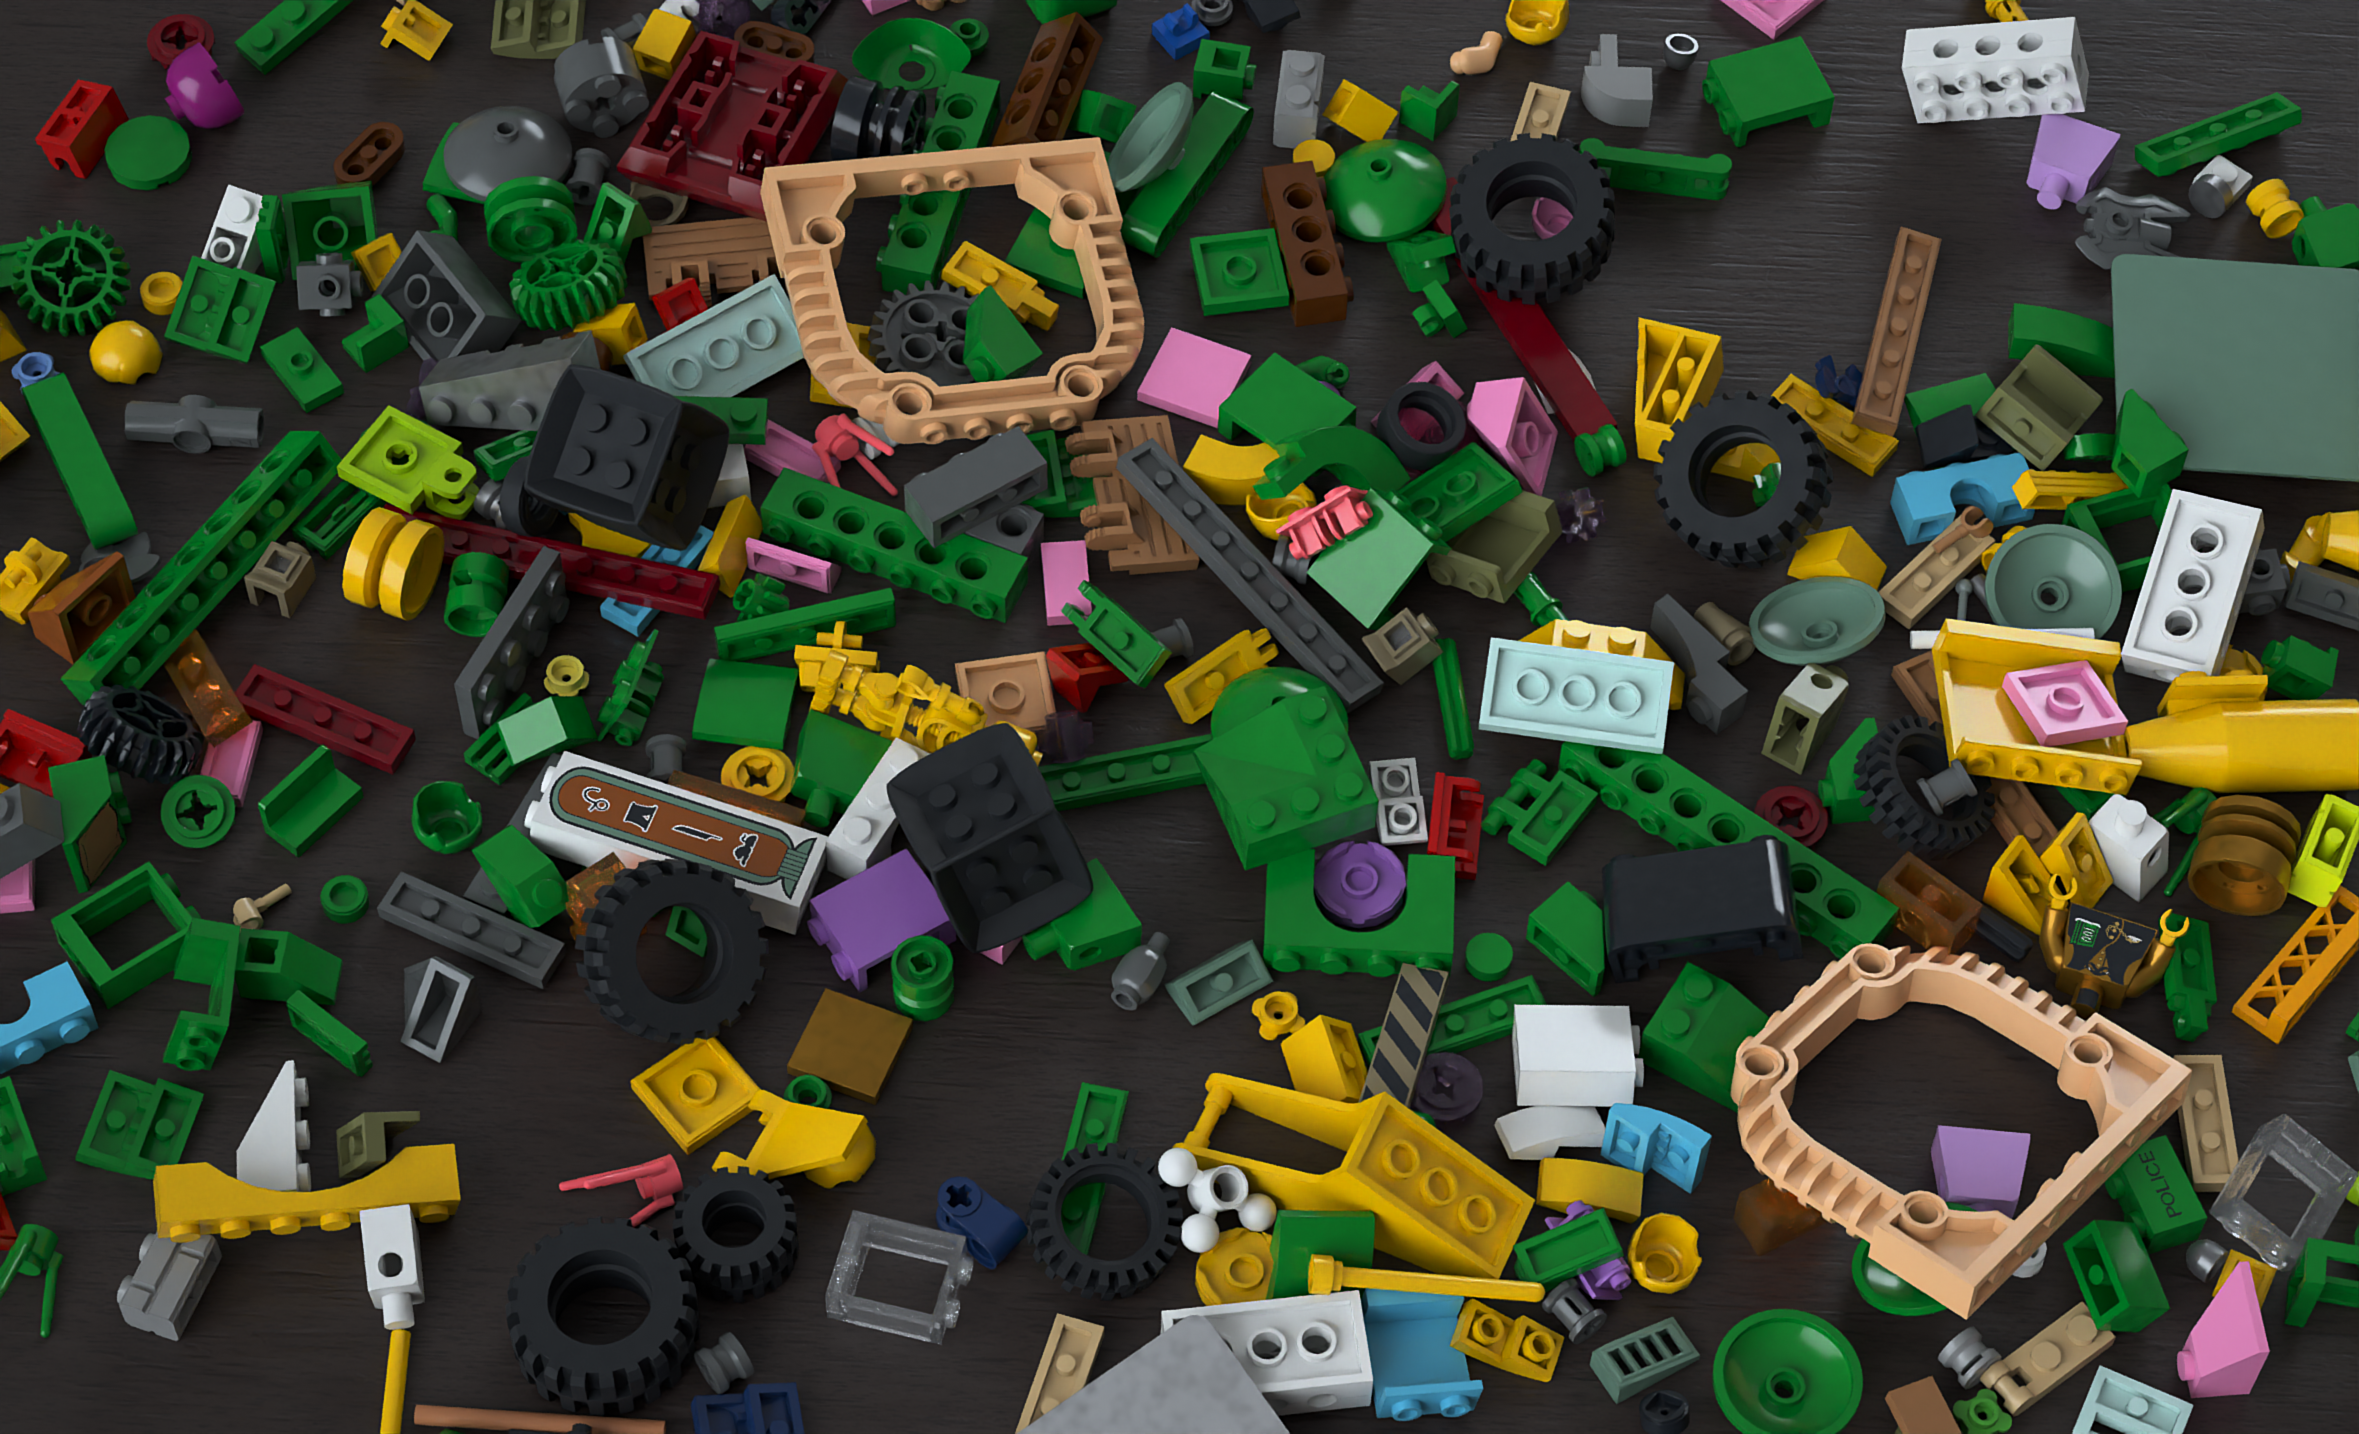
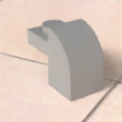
[1581,34,1653,127]

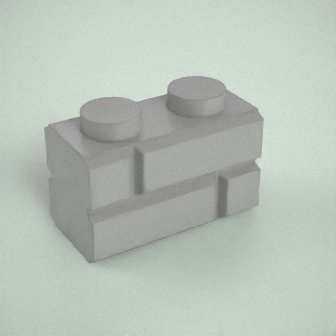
[1273,50,1325,148]
[117,1232,222,1341]

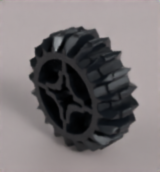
[77,685,205,784]

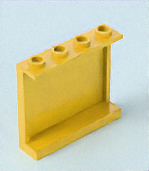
[1932,618,2142,795]

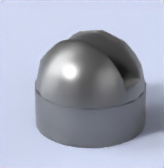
[1663,33,1698,70]
[2186,1239,2229,1283]

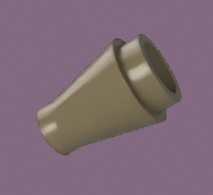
[1693,602,1756,665]

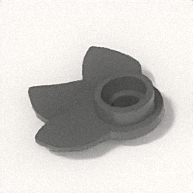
[79,532,161,583]

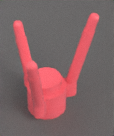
[812,413,898,496]
[559,1154,683,1228]

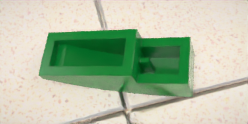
[2008,303,2115,378]

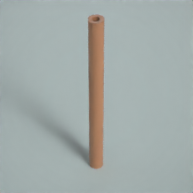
[414,1405,666,1434]

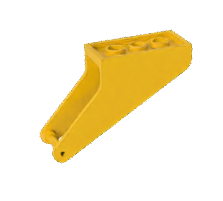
[1173,1073,1535,1279]

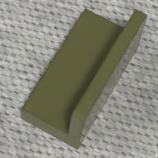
[336,1111,420,1178]

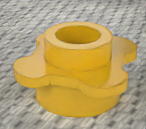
[1252,991,1305,1040]

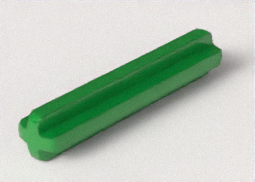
[1433,638,1474,760]

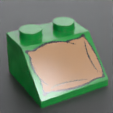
[48,755,132,894]

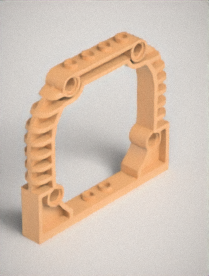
[760,137,1144,444]
[1730,943,2193,1320]

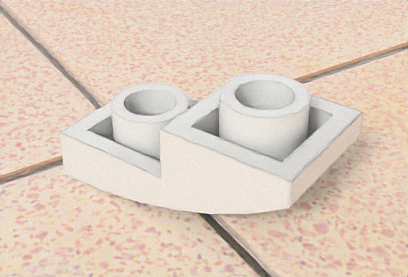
[1368,758,1428,846]
[1494,1106,1606,1160]

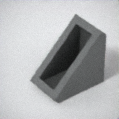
[400,956,482,1063]

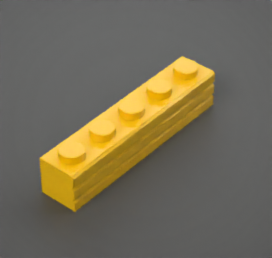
[2012,469,2129,510]

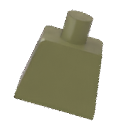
[1761,663,1849,775]

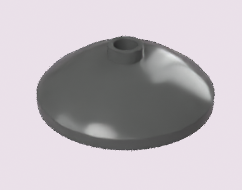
[443,106,573,202]

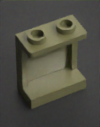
[1975,345,2103,471]
[1426,490,1563,604]

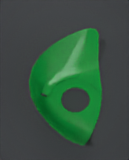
[852,18,971,91]

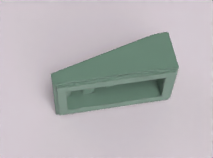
[1590,1317,1700,1405]

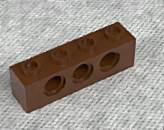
[991,12,1103,147]
[1261,160,1354,327]

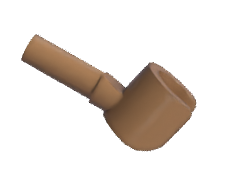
[1932,506,1994,554]

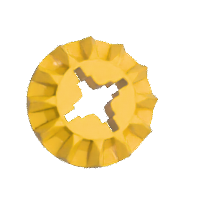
[721,746,794,812]

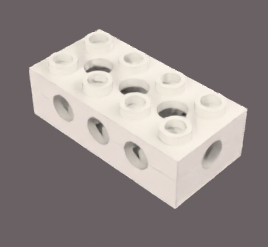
[1902,17,2089,123]
[2121,489,2265,683]
[1161,1290,1373,1416]

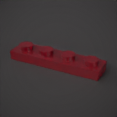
[231,664,416,775]

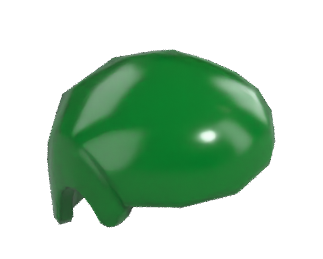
[411,780,482,854]

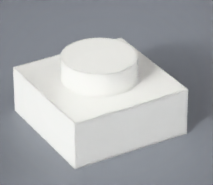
[2193,155,2253,204]

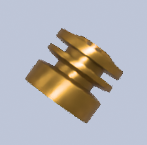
[2188,795,2301,916]

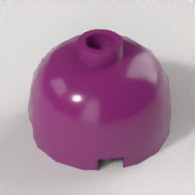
[164,42,245,129]

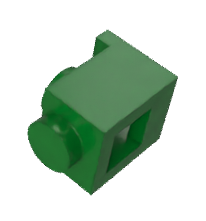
[1193,39,1257,100]
[2261,635,2339,700]

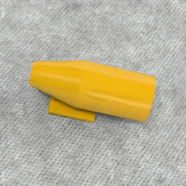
[2123,670,2359,794]

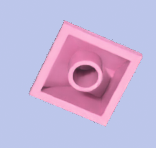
[1467,377,1558,496]
[2177,1261,2270,1398]

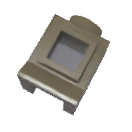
[244,541,316,618]
[1362,607,1443,685]

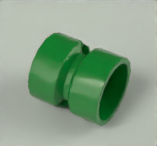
[444,552,510,637]
[891,935,954,1022]

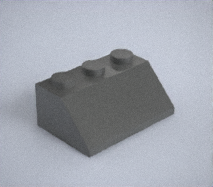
[372,230,521,370]

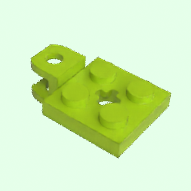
[337,405,479,520]

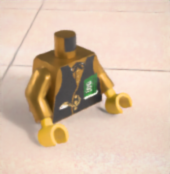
[2039,874,2190,1020]

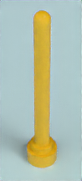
[1308,1254,1545,1302]

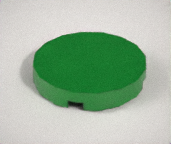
[104,115,192,191]

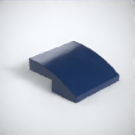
[691,1382,805,1434]

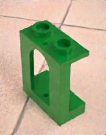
[2284,1237,2359,1327]

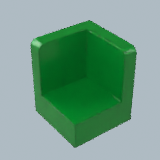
[1399,81,1460,141]
[1067,89,1137,144]
[342,294,409,373]

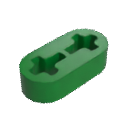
[2063,433,2115,462]

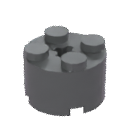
[554,37,649,138]

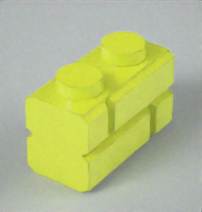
[2288,794,2359,907]

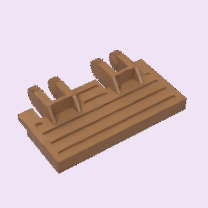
[643,217,790,307]
[1065,415,1199,575]

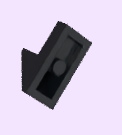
[1915,405,2013,469]

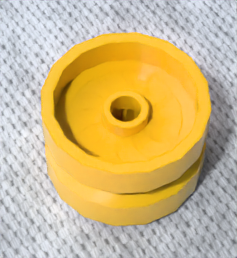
[342,507,445,621]

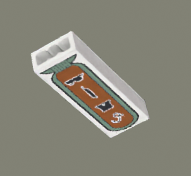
[524,751,828,935]

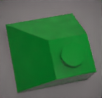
[282,181,378,280]

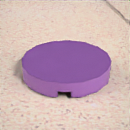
[1314,841,1406,929]

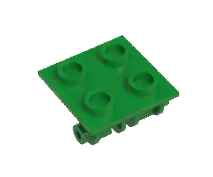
[596,629,664,746]

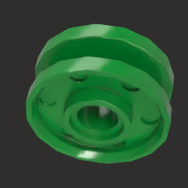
[484,176,578,263]

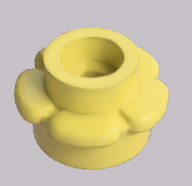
[544,655,589,696]

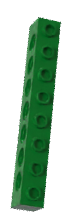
[61,431,342,707]
[1558,741,1899,959]

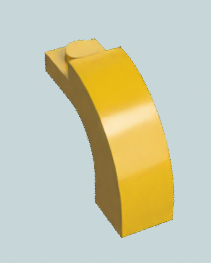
[1183,434,1280,505]

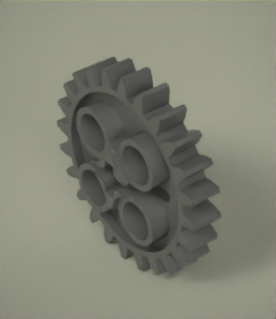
[868,280,979,387]

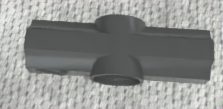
[124,395,265,454]

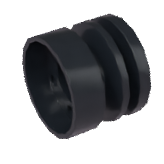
[830,76,926,161]

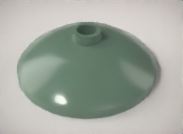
[1107,82,1194,193]
[1984,524,2122,640]
[1749,576,1886,666]

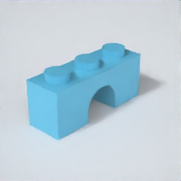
[1890,453,2035,545]
[0,961,99,1074]

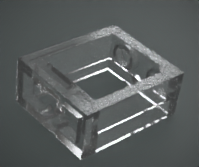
[2209,1113,2359,1273]
[825,1210,974,1345]

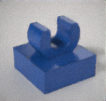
[1152,3,1210,61]

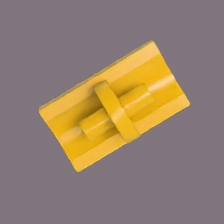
[0,537,71,624]
[794,621,881,695]

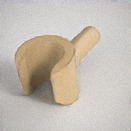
[233,883,292,931]

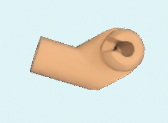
[1450,31,1503,75]

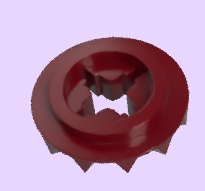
[147,14,216,70]
[1754,786,1828,848]

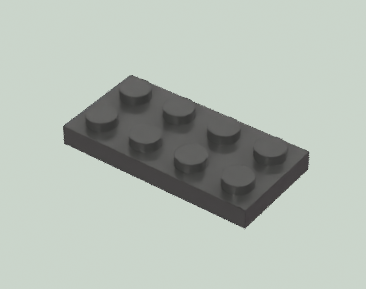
[454,546,570,739]

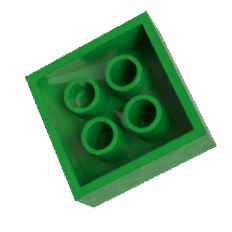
[1193,686,1379,871]

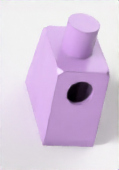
[2026,114,2121,209]
[1931,1125,2030,1219]

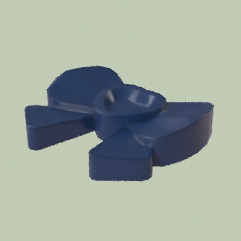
[1815,355,1863,408]

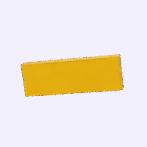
[1771,374,1899,477]

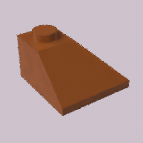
[27,551,136,665]

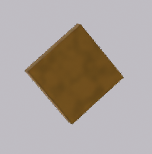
[787,988,913,1105]

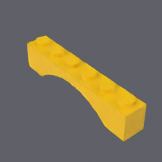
[153,1144,461,1243]

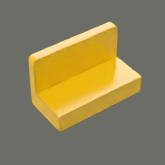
[1281,1014,1368,1104]

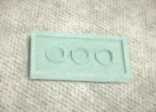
[623,274,804,397]
[1479,637,1674,754]

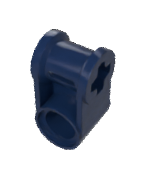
[936,1176,1028,1269]

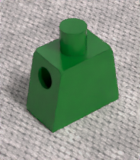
[2291,196,2359,270]
[790,709,892,827]
[1022,858,1142,970]

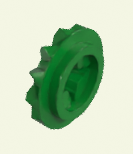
[161,775,236,849]

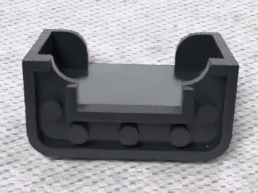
[1602,835,1804,984]

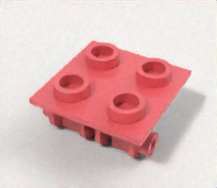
[1276,485,1373,560]

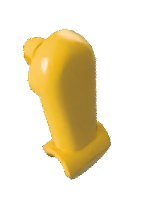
[2280,512,2332,585]

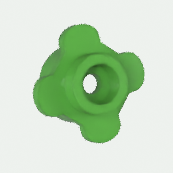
[1952,1389,2012,1434]

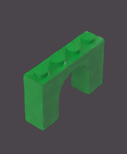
[1263,849,1455,977]

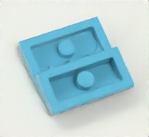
[1600,1103,1712,1194]

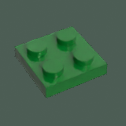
[1190,228,1289,316]

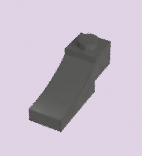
[1650,594,1748,735]

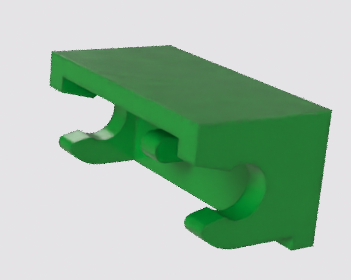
[0,1076,48,1196]

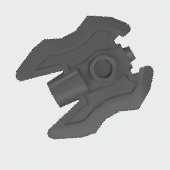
[2075,187,2190,269]

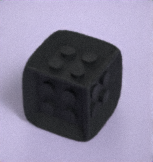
[524,364,729,551]
[886,723,1093,953]

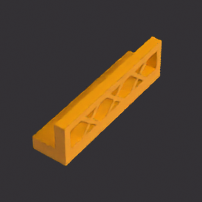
[2231,885,2359,1044]

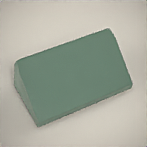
[1164,940,1273,1025]

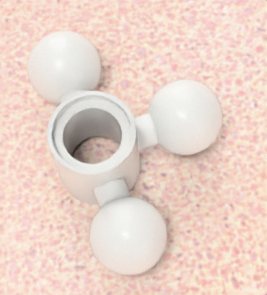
[1158,1148,1277,1253]

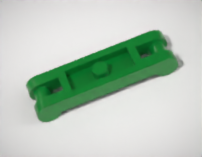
[1579,138,1732,200]

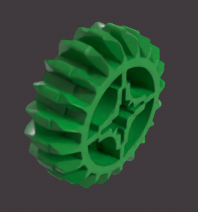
[11,219,131,337]
[509,239,628,331]

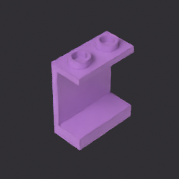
[807,848,956,993]

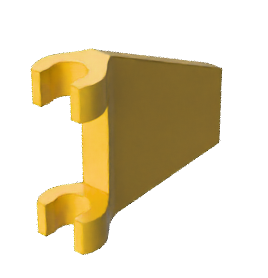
[712,1090,868,1179]

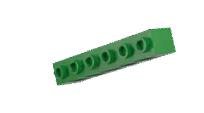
[876,71,1001,295]
[760,467,1028,623]

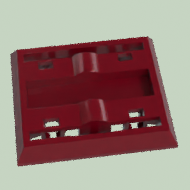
[616,31,849,222]

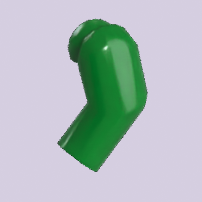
[426,194,458,242]
[1295,356,1350,389]

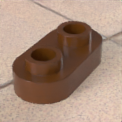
[734,21,815,63]
[333,122,405,187]

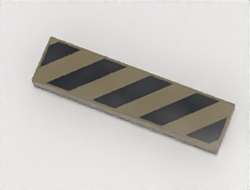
[1358,963,1449,1109]

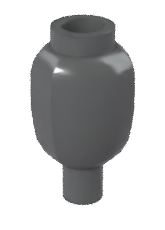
[1111,932,1170,1010]

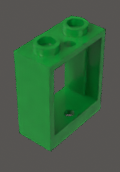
[2061,483,2203,593]
[51,862,202,1009]

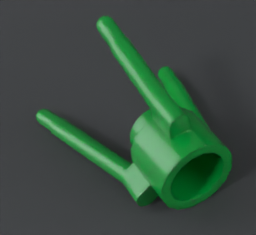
[2152,788,2217,897]
[0,1224,64,1338]

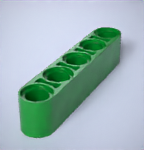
[1120,91,1254,258]
[21,372,138,551]

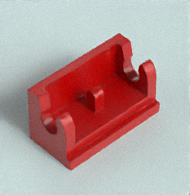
[35,79,129,179]
[0,709,92,798]
[1427,772,1484,880]

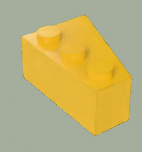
[1635,317,1724,463]

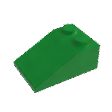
[1638,962,1769,1113]

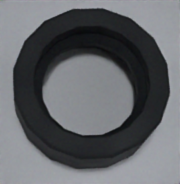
[1376,382,1466,470]

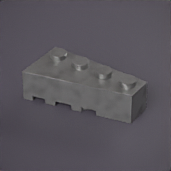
[419,330,600,431]

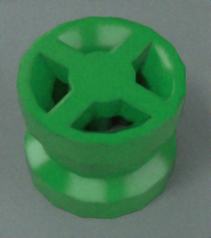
[1574,424,1627,477]

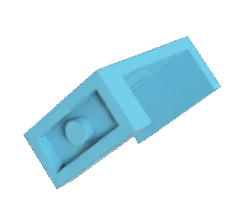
[1361,1288,1483,1421]

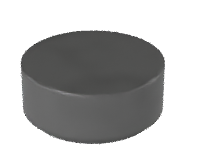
[2189,174,2233,218]

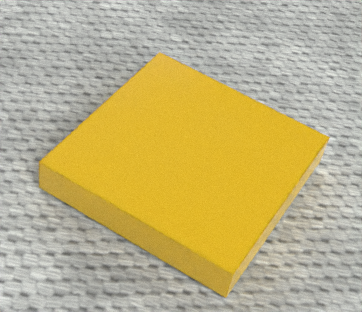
[630,1036,761,1155]

